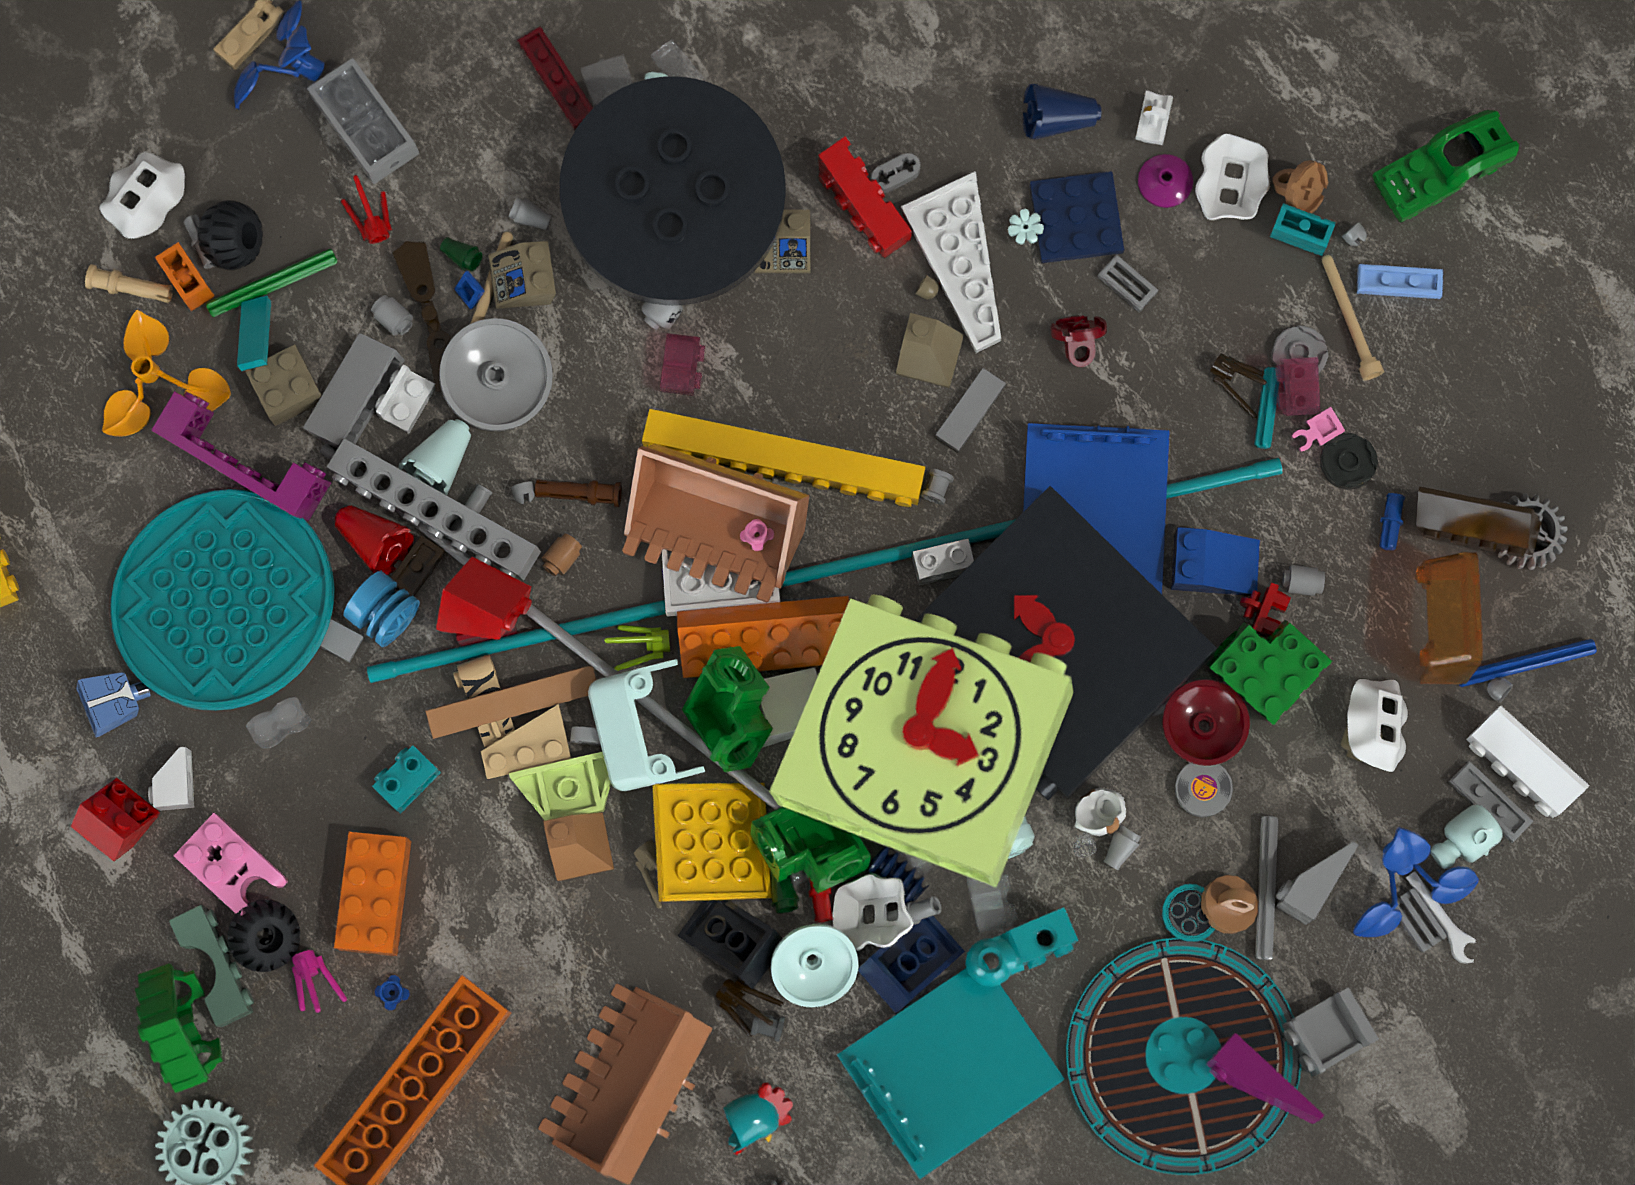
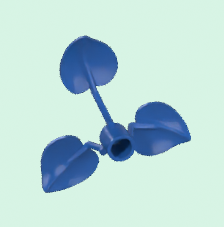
[234,0,325,110]
[1353,827,1479,937]

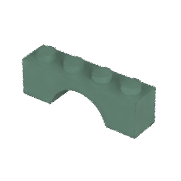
[169,905,254,1028]

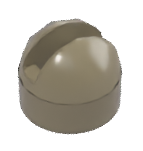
[915,275,939,300]

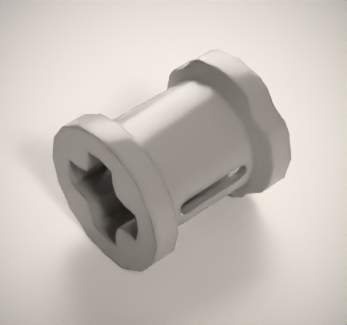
[921,469,954,505]

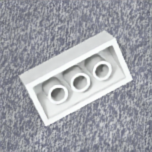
[1466,706,1589,818]

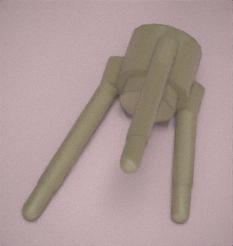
[634,840,662,909]

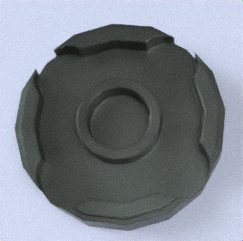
[1320,433,1378,490]

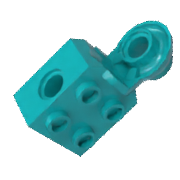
[965,908,1078,987]

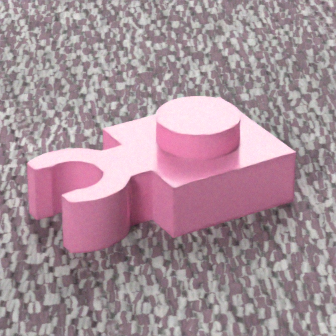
[1291,407,1345,452]

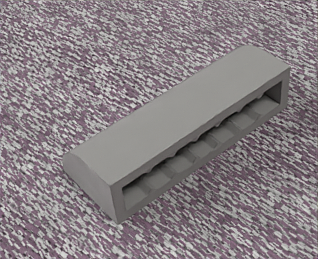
[303,333,405,449]

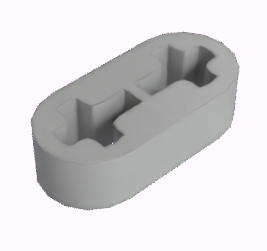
[871,153,920,194]
[570,726,601,746]

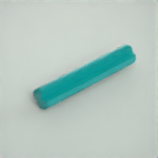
[1254,367,1281,449]

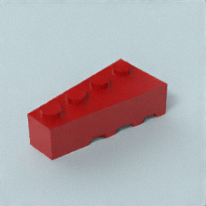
[818,136,911,258]

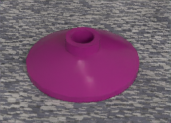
[1138,154,1193,208]

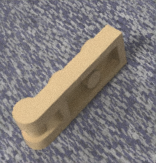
[213,0,286,70]

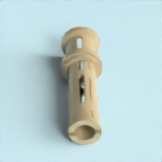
[85,264,173,303]

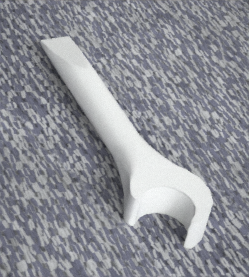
[1406,871,1476,964]

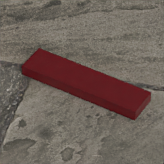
[517,26,593,131]

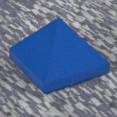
[454,271,485,309]

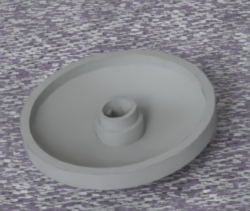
[439,318,553,431]

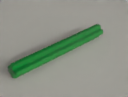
[206,249,337,317]

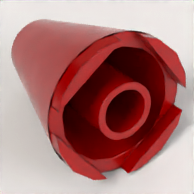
[335,505,414,575]

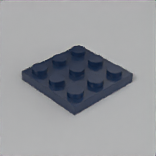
[1030,171,1124,263]

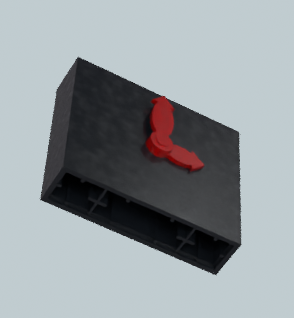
[914,486,1216,801]

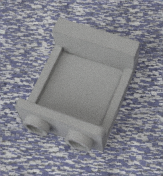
[1282,987,1379,1077]

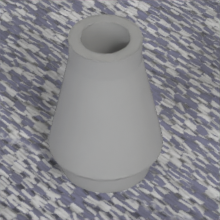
[509,197,552,231]
[1103,825,1141,870]

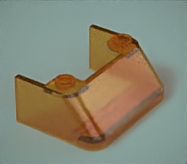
[1415,552,1483,684]

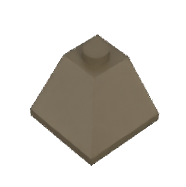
[896,313,964,388]

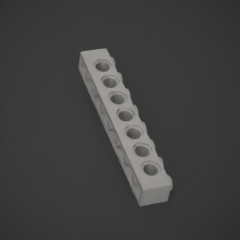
[327,438,541,581]

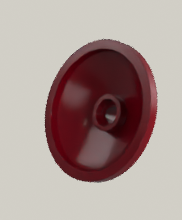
[1162,680,1250,766]

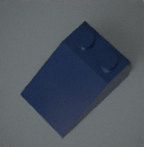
[858,916,965,1014]

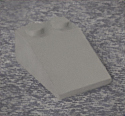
[1275,842,1359,925]

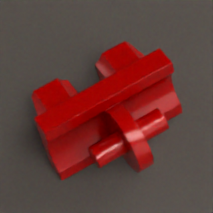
[1239,582,1291,636]

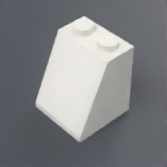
[759,667,818,748]

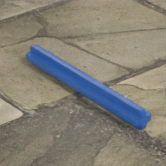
[1457,639,1597,687]

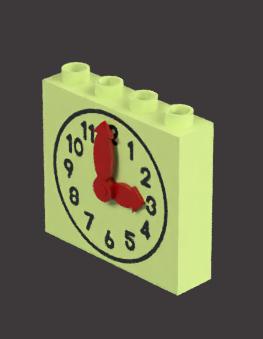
[770,594,1073,887]

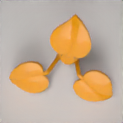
[102,310,231,436]

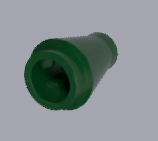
[440,237,483,272]
[770,872,800,914]

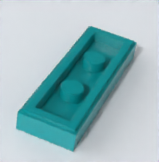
[237,296,271,371]

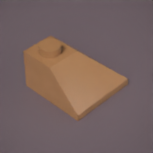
[543,813,614,881]

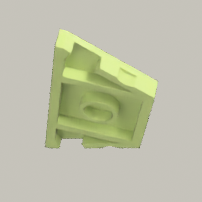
[509,752,611,821]

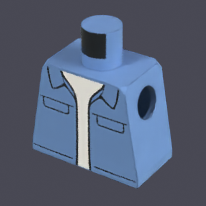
[76,672,150,737]

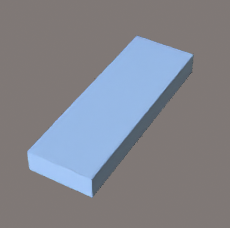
[1357,264,1443,299]

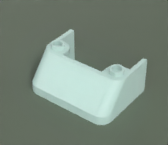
[588,659,705,791]

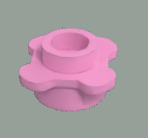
[740,519,774,551]

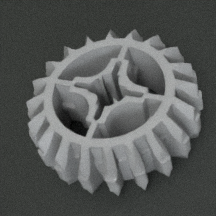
[1498,493,1568,570]

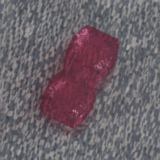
[660,333,706,396]

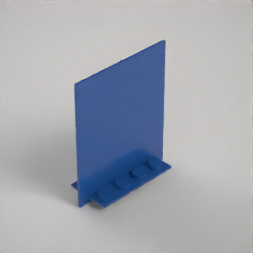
[1023,423,1169,594]

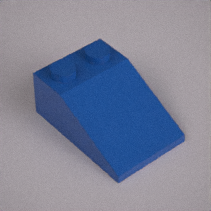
[1171,527,1260,596]

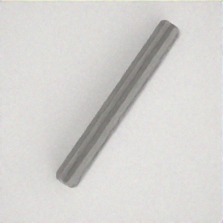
[1255,816,1278,960]

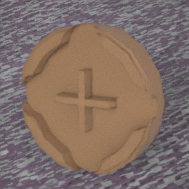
[1273,160,1328,214]
[1201,875,1258,934]

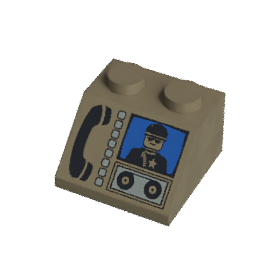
[755,210,811,273]
[488,241,556,309]

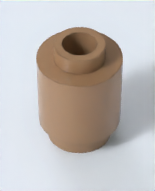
[541,533,582,576]

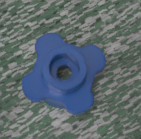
[375,975,410,1010]

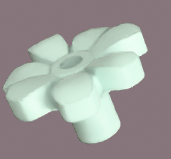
[1008,209,1044,245]

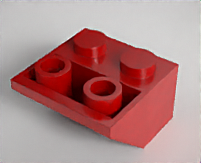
[70,778,160,862]

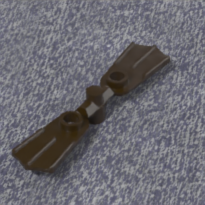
[392,241,451,392]

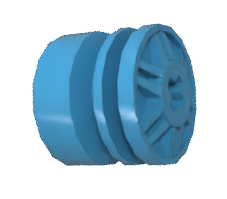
[343,570,420,647]

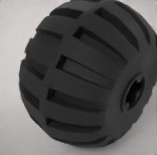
[198,200,263,270]
[228,899,300,972]

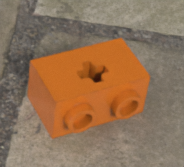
[155,242,215,311]

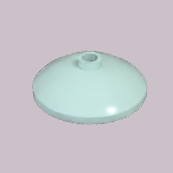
[771,924,858,1007]

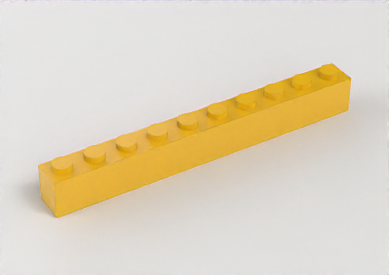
[642,409,925,507]

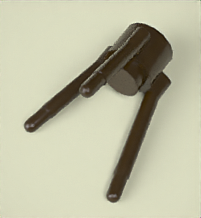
[1210,353,1267,419]
[715,978,784,1037]

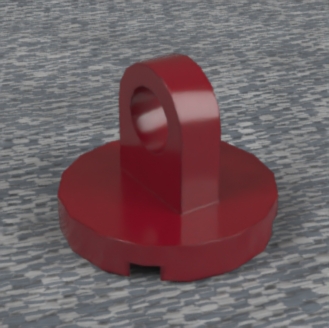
[1050,315,1107,367]

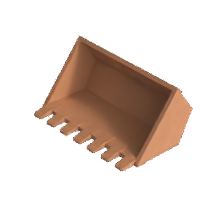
[622,444,809,603]
[539,984,712,1185]

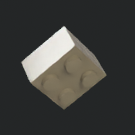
[245,344,322,426]

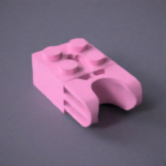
[174,813,288,916]

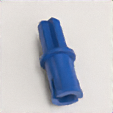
[1379,493,1405,551]

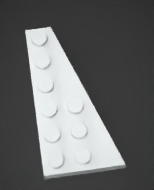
[901,171,1001,353]

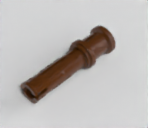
[535,479,622,507]

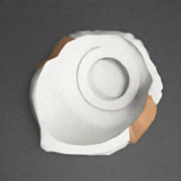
[1075,787,1126,836]

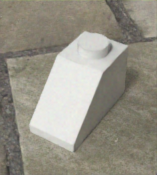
[148,747,194,811]

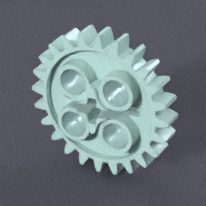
[155,1099,253,1185]

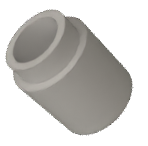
[371,295,413,336]
[1282,565,1325,596]

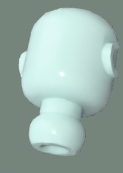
[1430,805,1502,869]

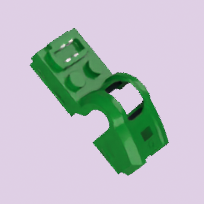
[1372,110,1519,222]

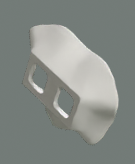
[1195,134,1270,220]
[100,152,185,239]
[1347,679,1408,772]
[832,873,913,951]

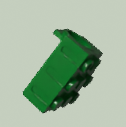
[1206,620,1332,725]
[682,646,773,772]
[750,807,871,894]
[135,963,223,1093]

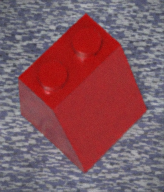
[436,557,532,640]

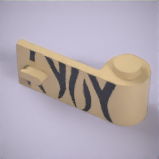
[453,654,515,747]

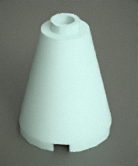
[399,419,471,495]

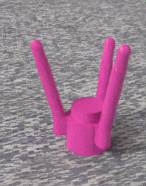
[291,950,347,1012]

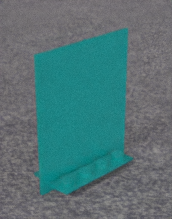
[837,958,1064,1179]

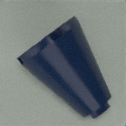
[1023,84,1102,140]

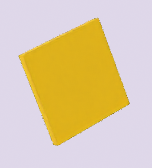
[652,783,771,902]

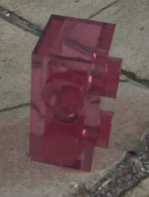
[1276,356,1321,416]

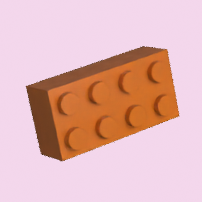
[334,832,411,956]

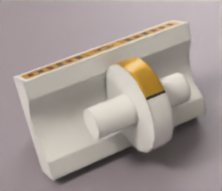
[1135,91,1173,145]

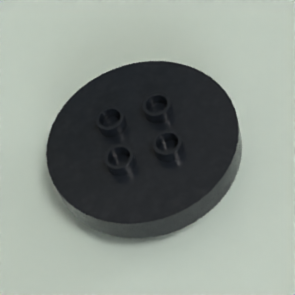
[559,76,786,306]

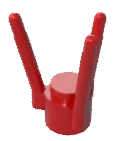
[341,175,392,244]

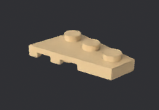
[481,704,572,779]

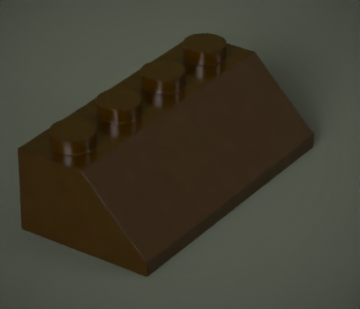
[1416,486,1541,557]

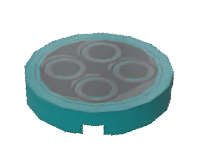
[1162,884,1216,941]

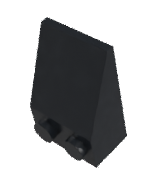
[677,900,783,990]

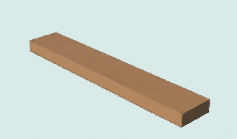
[425,665,596,739]

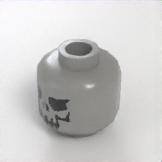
[642,302,683,330]

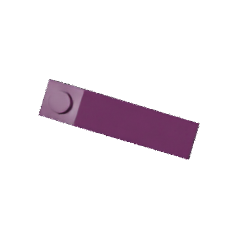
[1206,1033,1325,1124]

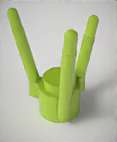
[604,625,670,671]

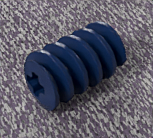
[868,846,930,904]

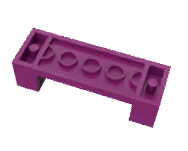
[151,391,331,521]

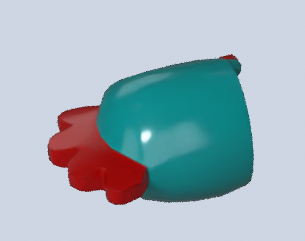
[723,1082,793,1155]

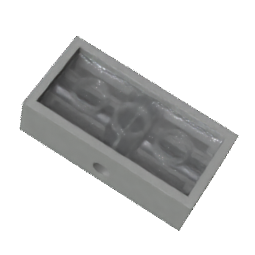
[307,58,419,184]

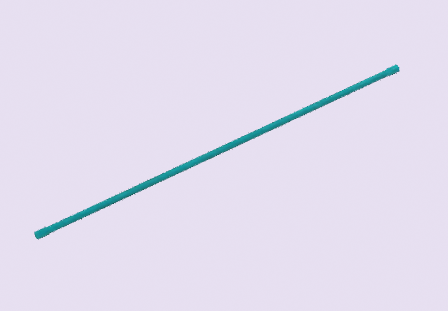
[367,458,1283,683]

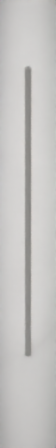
[320,444,782,810]

